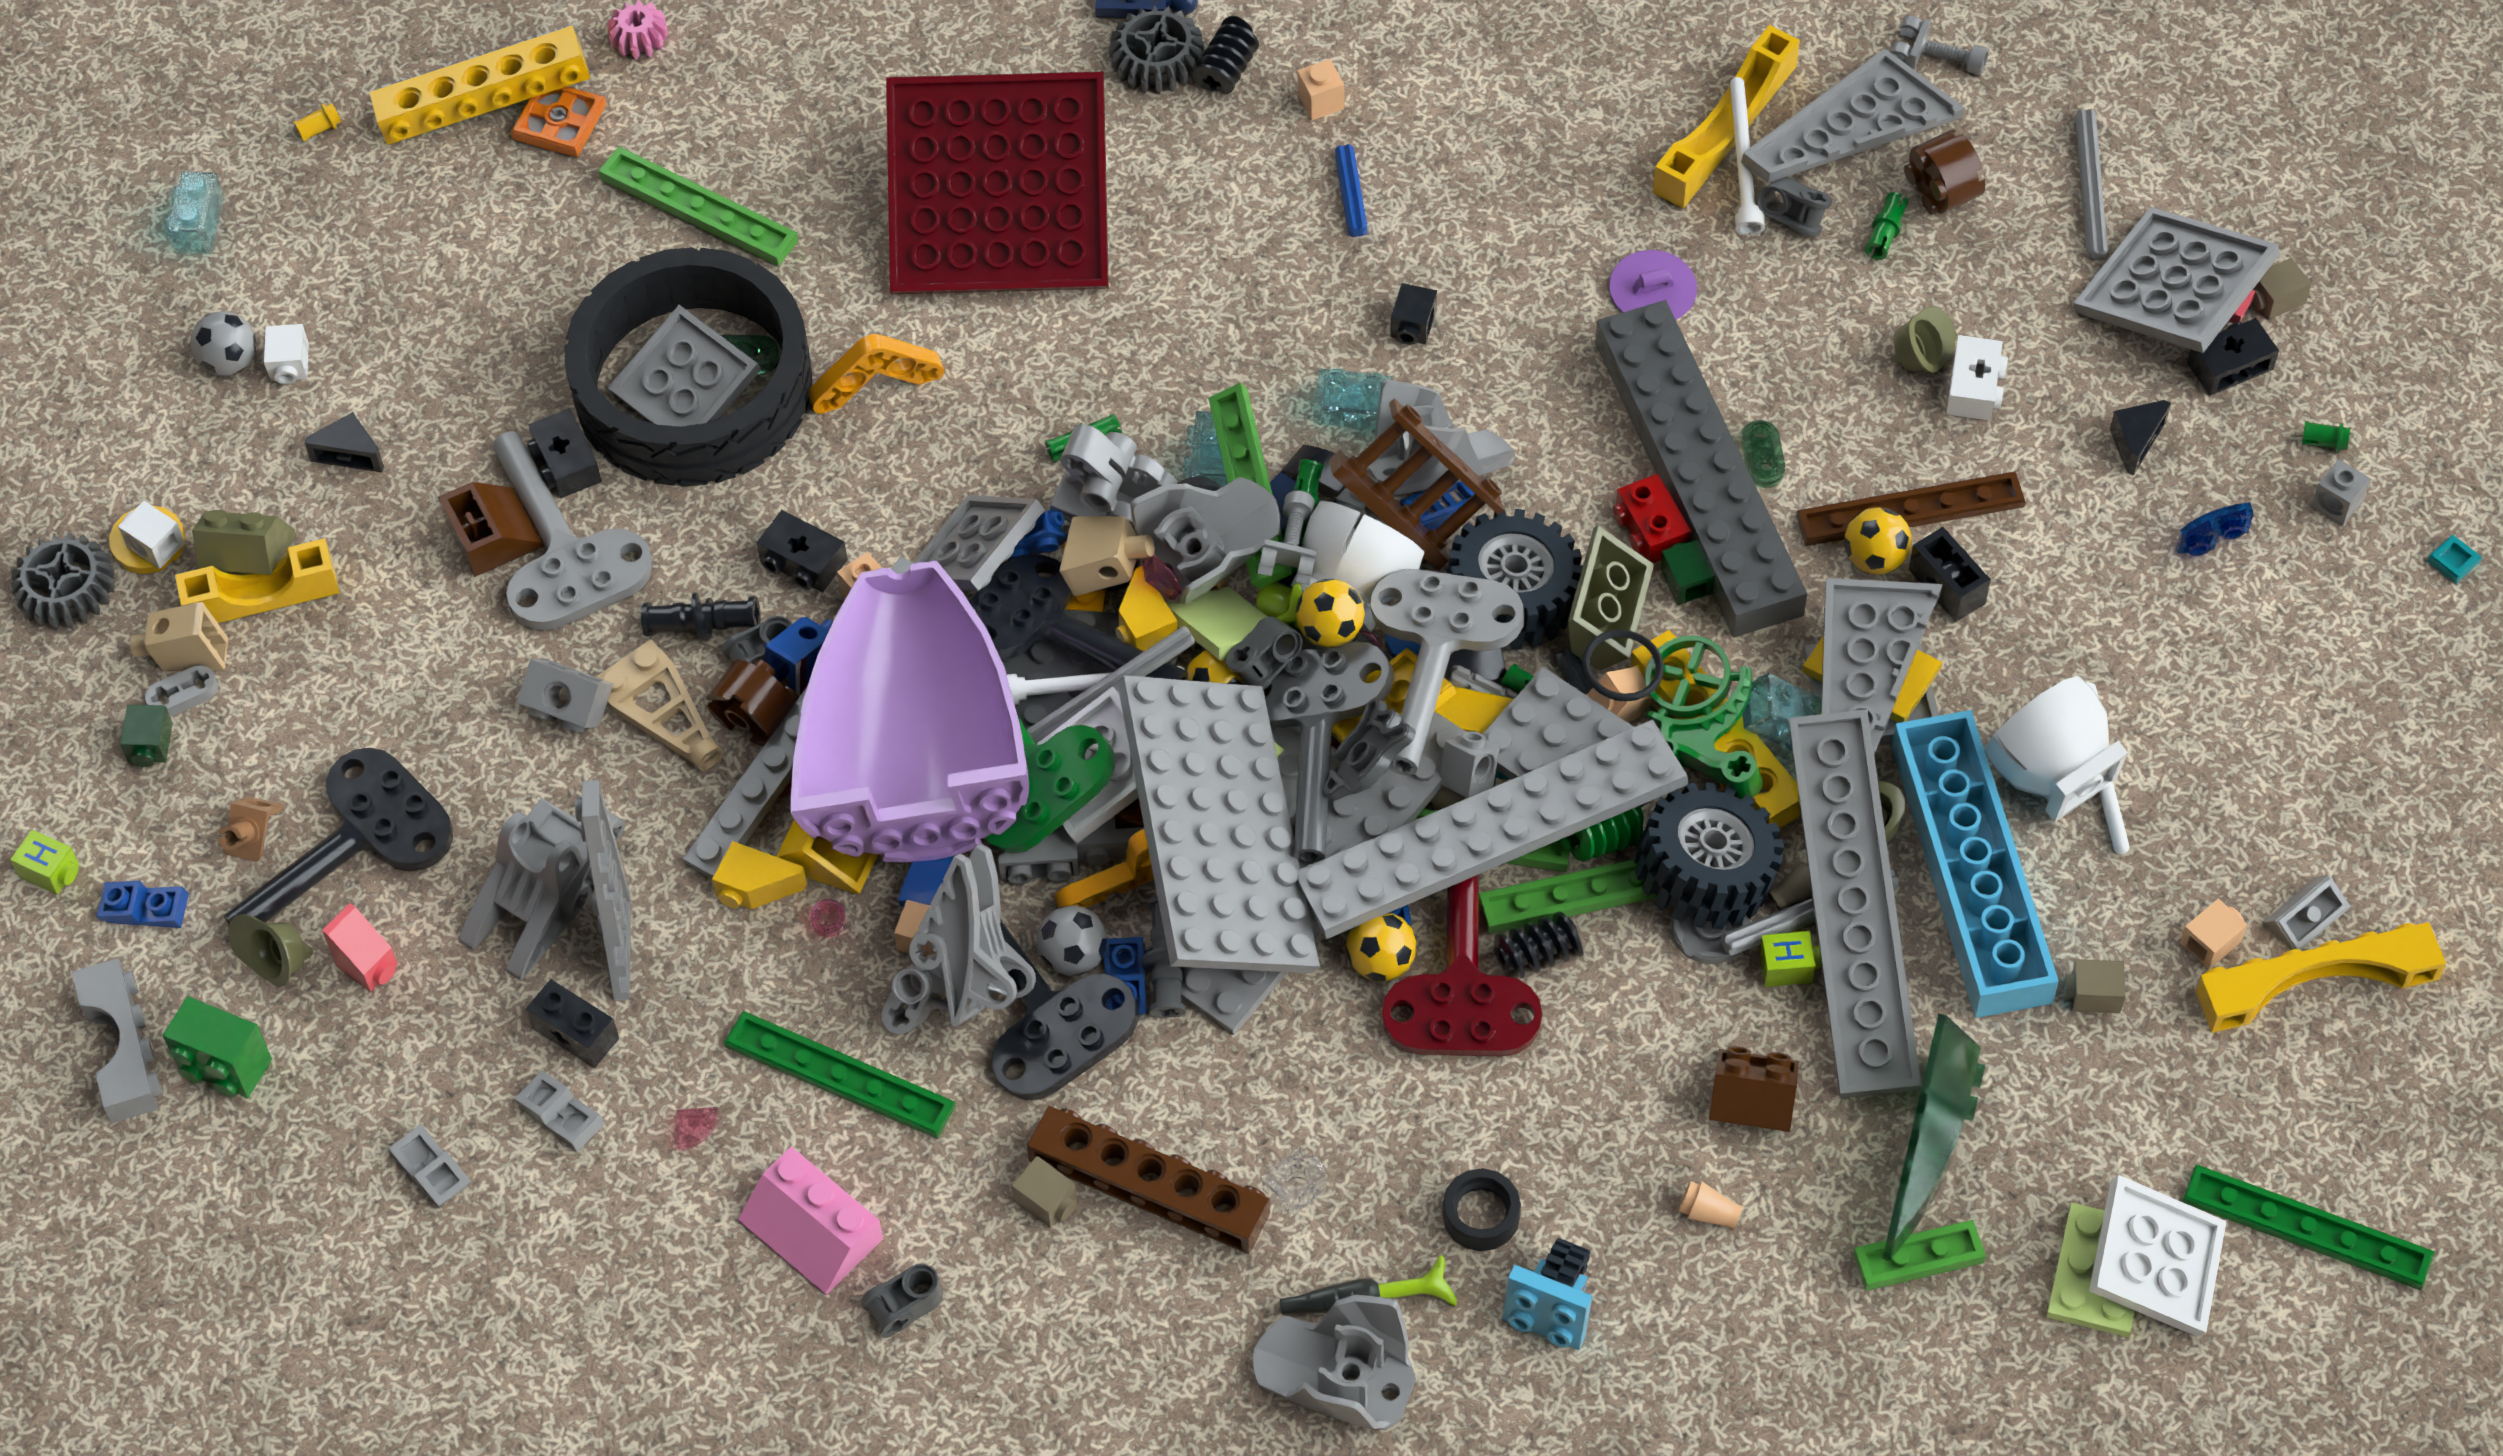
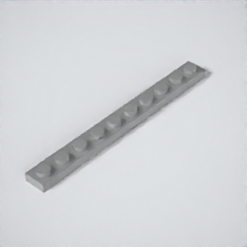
[683,556,914,879]

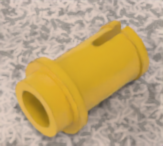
[293,103,342,142]

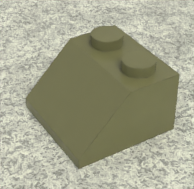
[192,510,296,575]

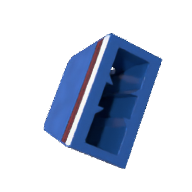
[765,617,833,696]

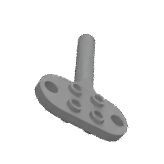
[492,431,653,630]
[1371,569,1524,775]

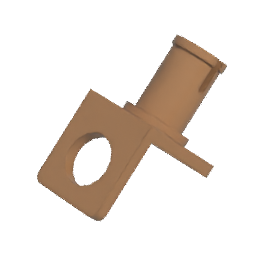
[218,796,283,862]

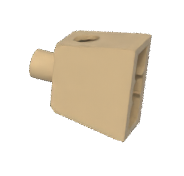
[1059,516,1155,596]
[130,602,228,671]

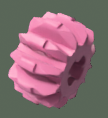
[607,0,668,61]

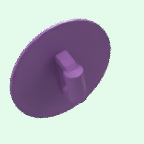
[1609,250,1697,320]

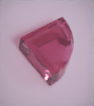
[1142,554,1182,601]
[677,1107,719,1151]

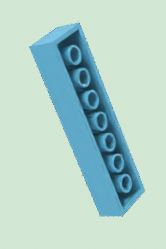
[1891,710,2059,1018]

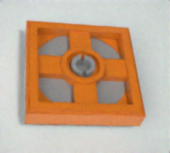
[511,86,607,158]

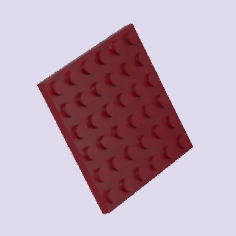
[886,71,1109,295]

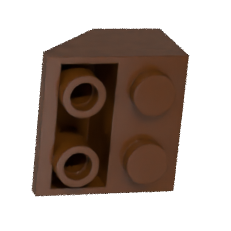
[438,482,544,577]
[1709,1046,1799,1132]

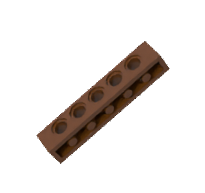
[1027,1105,1270,1254]

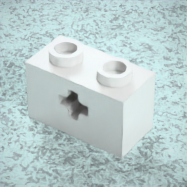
[1946,335,2008,421]

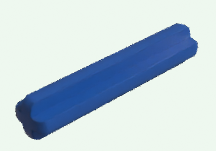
[1335,144,1367,237]

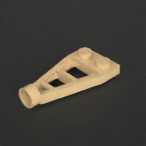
[596,639,724,772]

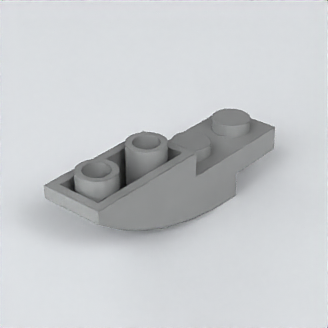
[999,816,1144,885]

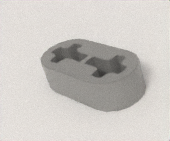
[145,665,218,717]

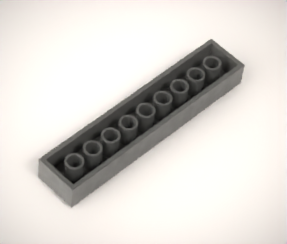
[1595,300,1807,638]

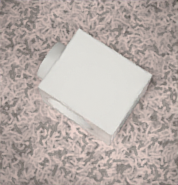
[264,324,309,384]
[118,501,185,569]

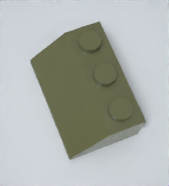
[1568,526,1654,670]

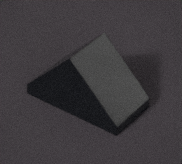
[2110,400,2171,475]
[305,412,384,473]

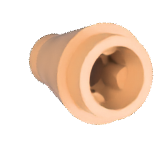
[1678,1181,1743,1229]

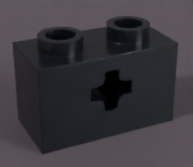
[2187,318,2279,396]
[526,408,602,499]
[756,510,848,593]
[1908,527,1991,622]
[526,979,619,1068]

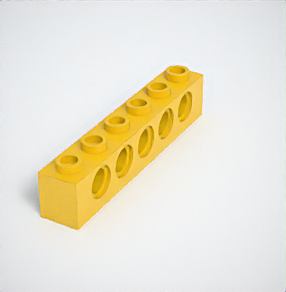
[369,25,591,145]
[1630,629,1801,828]

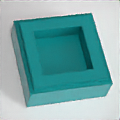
[2427,534,2482,584]

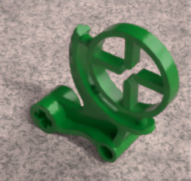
[1645,635,1763,799]

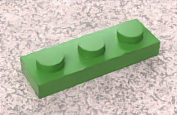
[1853,1220,1986,1291]

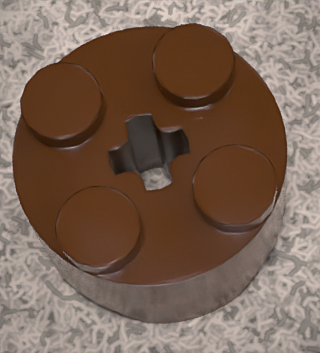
[1904,129,1986,215]
[706,659,799,746]

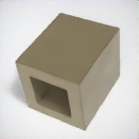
[2251,257,2312,320]
[2064,959,2125,1013]
[1011,1156,1077,1228]

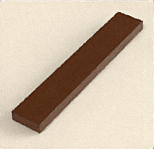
[1796,471,2026,546]

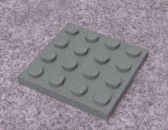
[2074,207,2280,353]

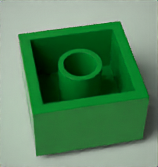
[162,996,272,1098]

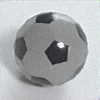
[190,311,257,376]
[1037,905,1107,976]

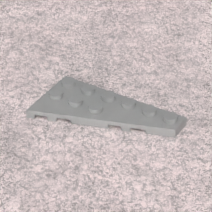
[1741,48,1965,183]
[1821,578,1942,755]
[575,780,631,1000]

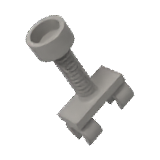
[1890,15,1989,76]
[1257,491,1317,585]

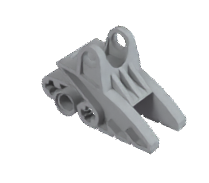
[1050,424,1179,572]
[458,798,625,981]
[882,844,1036,1034]

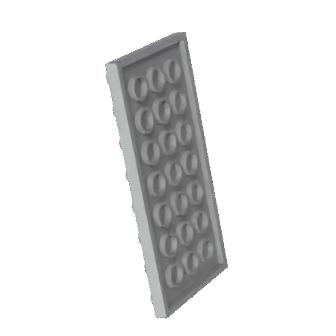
[1117,675,1320,973]

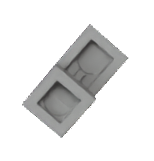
[514,1071,605,1152]
[388,1124,471,1208]

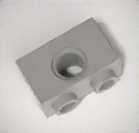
[517,658,613,732]

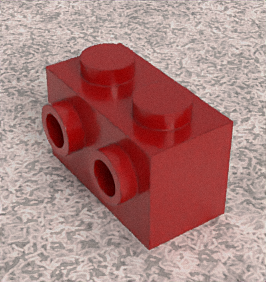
[1613,473,1691,563]

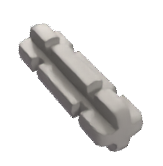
[1446,665,1518,699]

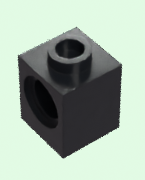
[1390,283,1437,345]

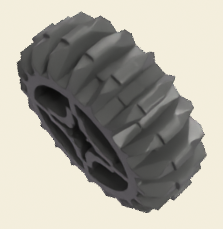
[1109,5,1205,94]
[10,532,115,630]

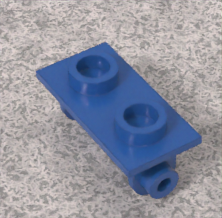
[1008,509,1068,561]

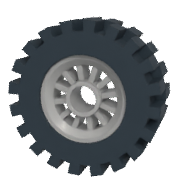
[1446,509,1583,650]
[1634,782,1784,929]

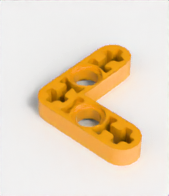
[808,334,945,414]
[1054,828,1154,908]

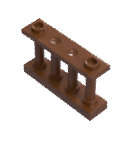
[1329,398,1504,571]

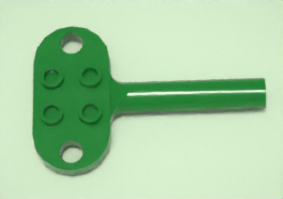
[985,715,1115,854]

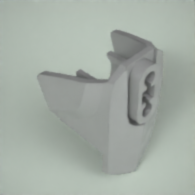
[1368,380,1515,495]
[1130,477,1280,605]
[1253,1295,1416,1430]

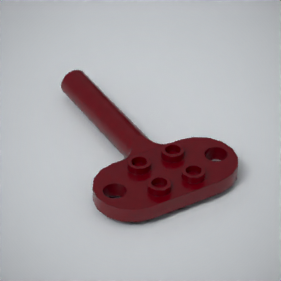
[1382,874,1543,1056]

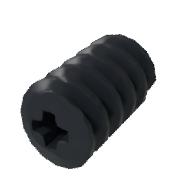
[1192,16,1259,94]
[1494,911,1584,979]

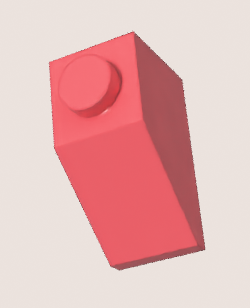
[322,903,398,992]

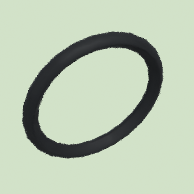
[1582,629,1664,702]

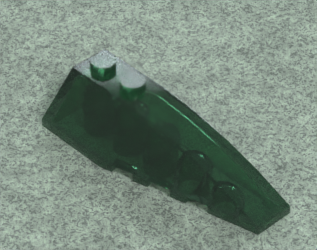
[1882,1013,1985,1261]

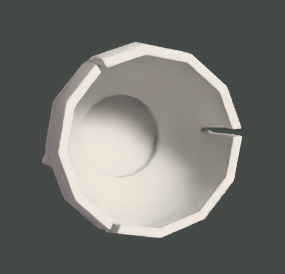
[1291,500,1424,633]
[1984,676,2128,823]

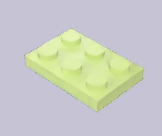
[2046,1202,2135,1338]

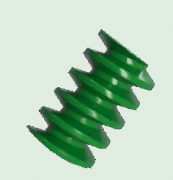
[1560,806,1644,862]

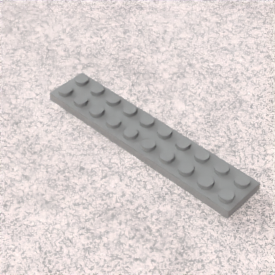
[1788,709,1922,1098]
[1181,711,1466,1035]
[1297,720,1688,939]

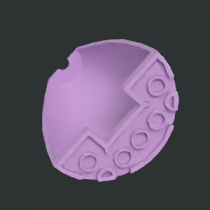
[790,560,1029,862]

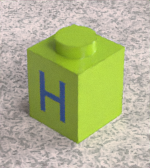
[10,829,79,895]
[1759,931,1821,987]

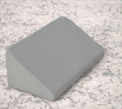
[2262,875,2351,950]

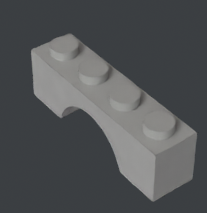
[72,958,163,1123]

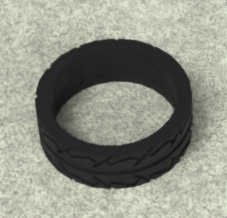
[564,247,813,487]

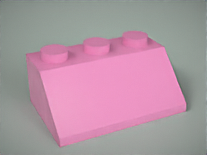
[738,1146,883,1295]

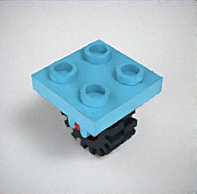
[1502,1238,1592,1350]

